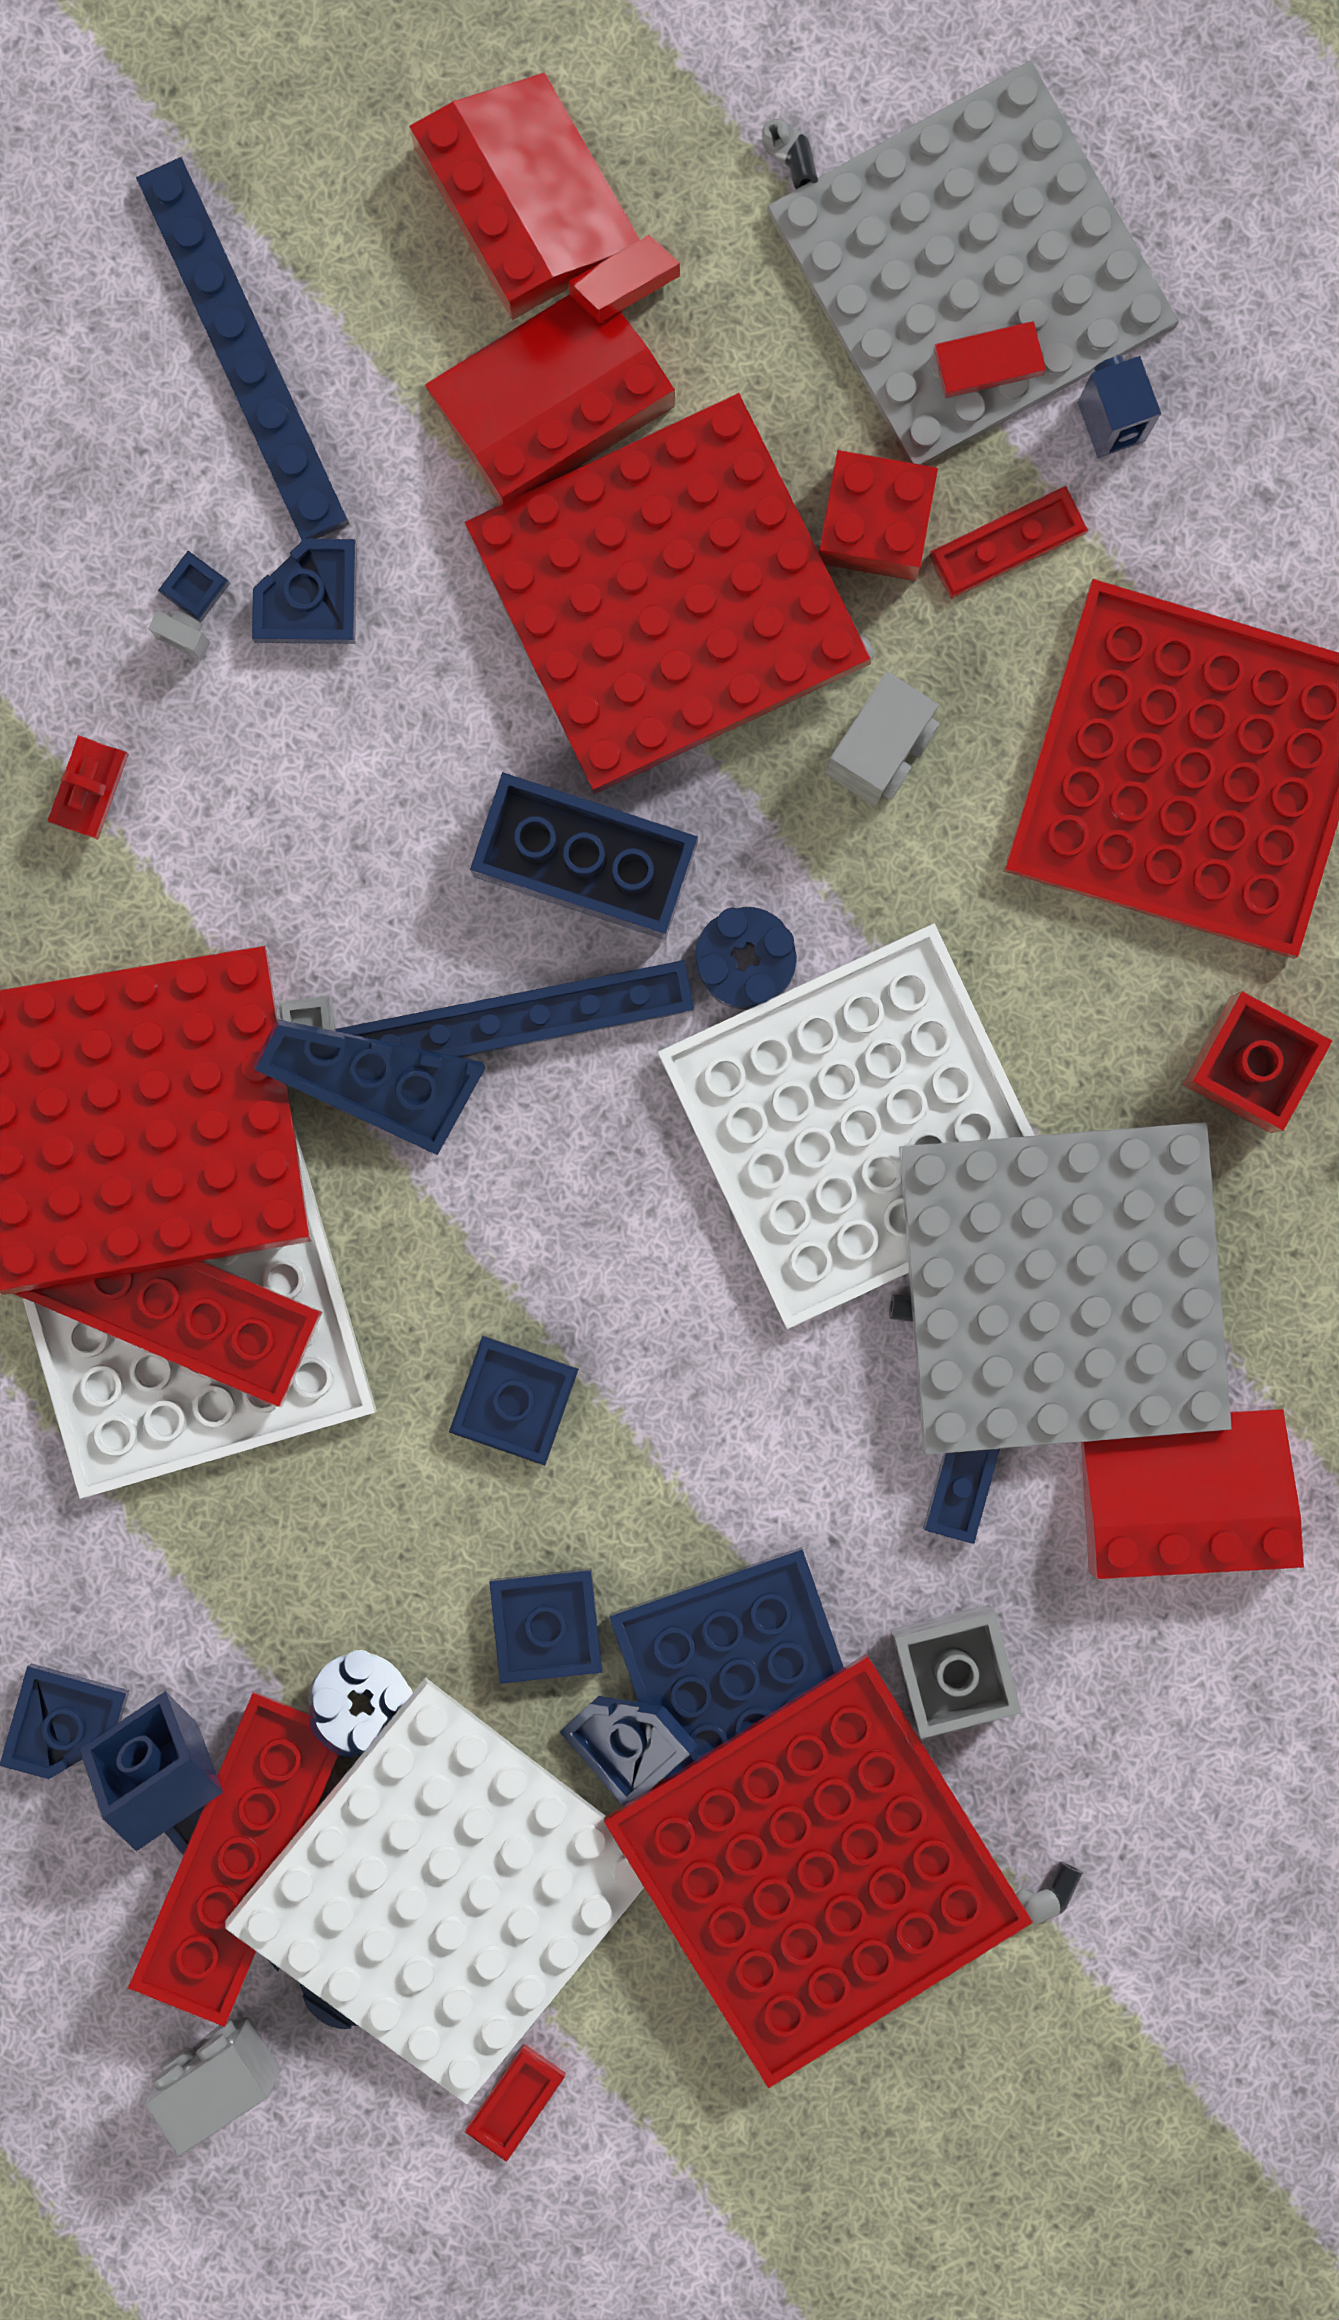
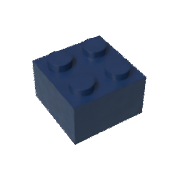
[80,1691,223,1851]

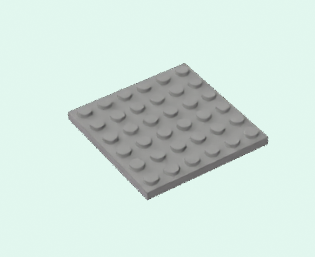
[767,60,1179,465]
[899,1122,1232,1455]

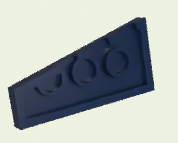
[254,1019,485,1155]

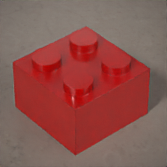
[819,450,938,581]
[1182,991,1333,1133]

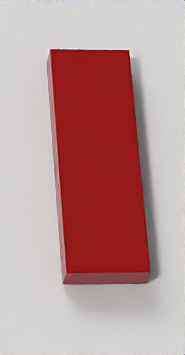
[929,486,1088,600]

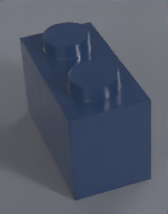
[1077,356,1161,459]

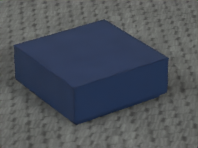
[158,551,231,623]

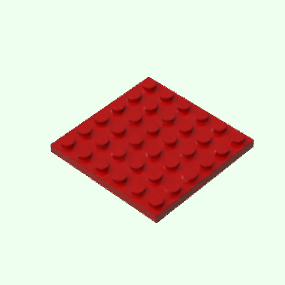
[464,393,871,795]
[1003,579,1339,959]
[0,946,312,1295]
[604,1654,1033,2089]

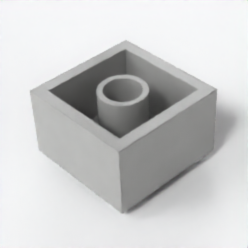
[825,671,940,807]
[890,1604,1022,1739]
[144,2018,281,2157]

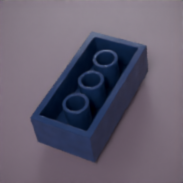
[470,772,698,941]

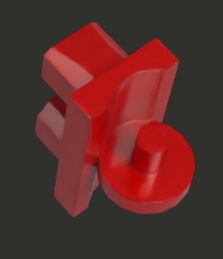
[47,735,129,840]

